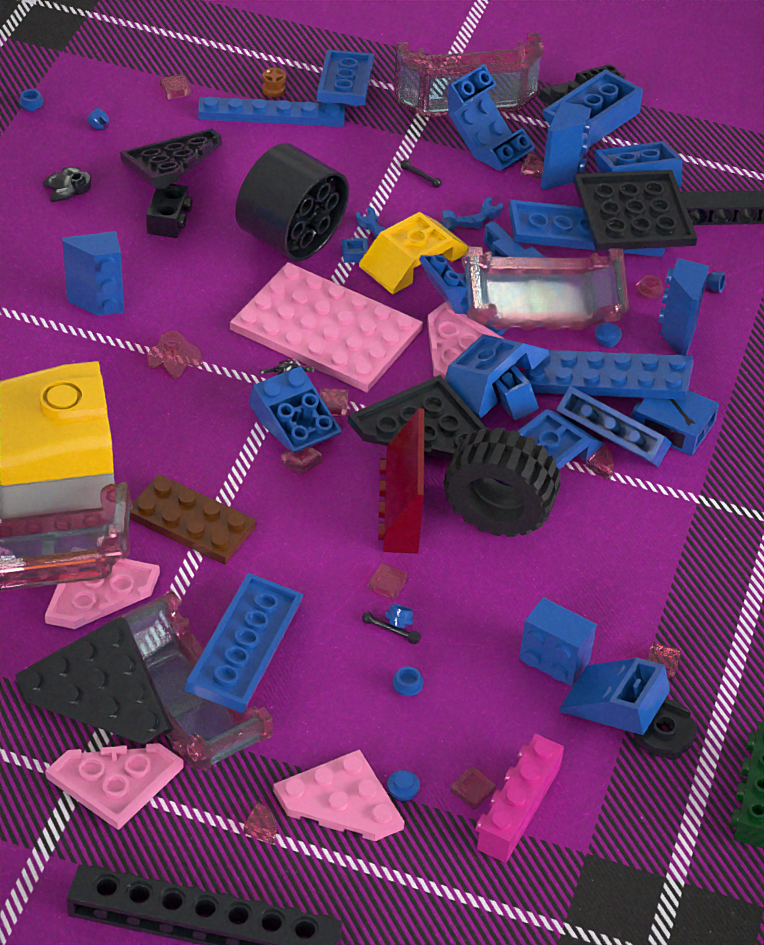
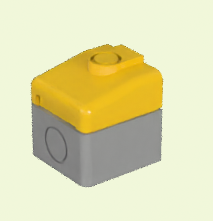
[0,361,117,535]

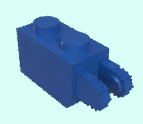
[492,365,539,421]

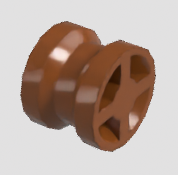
[262,68,286,98]

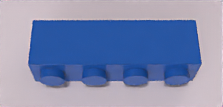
[556,386,672,467]

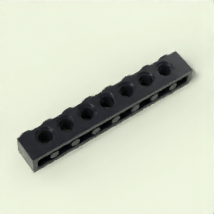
[66,864,342,945]

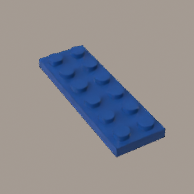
[508,200,665,257]
[524,350,693,400]
[184,573,304,713]

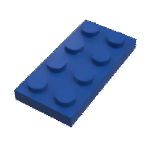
[317,50,374,107]

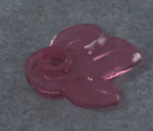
[147,331,202,379]

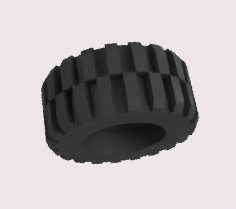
[443,428,561,537]

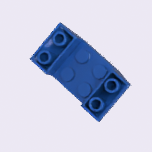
[448,64,535,171]
[419,254,529,314]
[445,334,549,418]
[494,409,604,487]

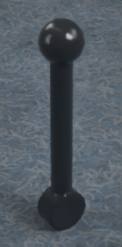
[400,160,441,188]
[362,612,420,644]

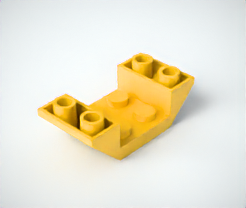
[359,212,471,294]

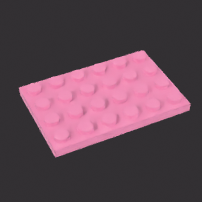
[230,262,423,393]

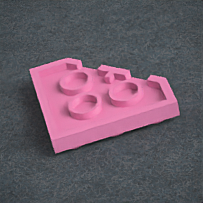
[427,302,504,380]
[45,548,160,629]
[45,743,184,830]
[273,749,404,841]

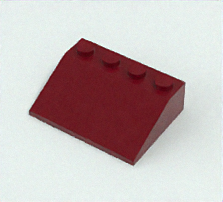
[378,409,424,554]

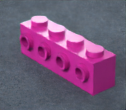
[475,734,564,863]

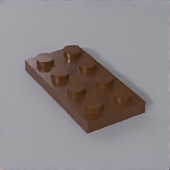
[126,474,256,565]

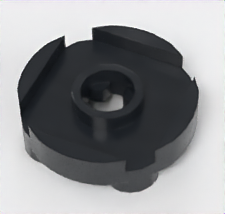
[633,699,697,760]

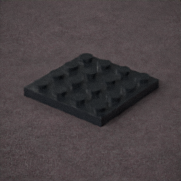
[573,170,698,251]

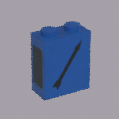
[631,390,719,456]

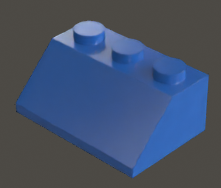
[540,101,593,190]
[594,141,683,187]
[62,231,124,316]
[658,258,709,356]

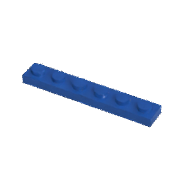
[198,97,345,127]

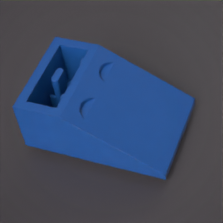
[248,366,342,454]
[559,658,670,735]

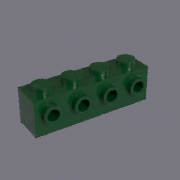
[730,721,764,848]

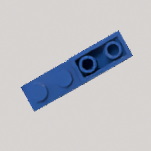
[483,221,564,298]

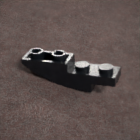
[539,64,625,106]

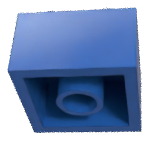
[519,597,597,686]

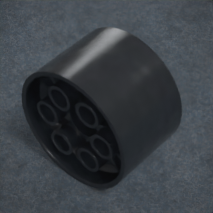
[235,143,349,261]

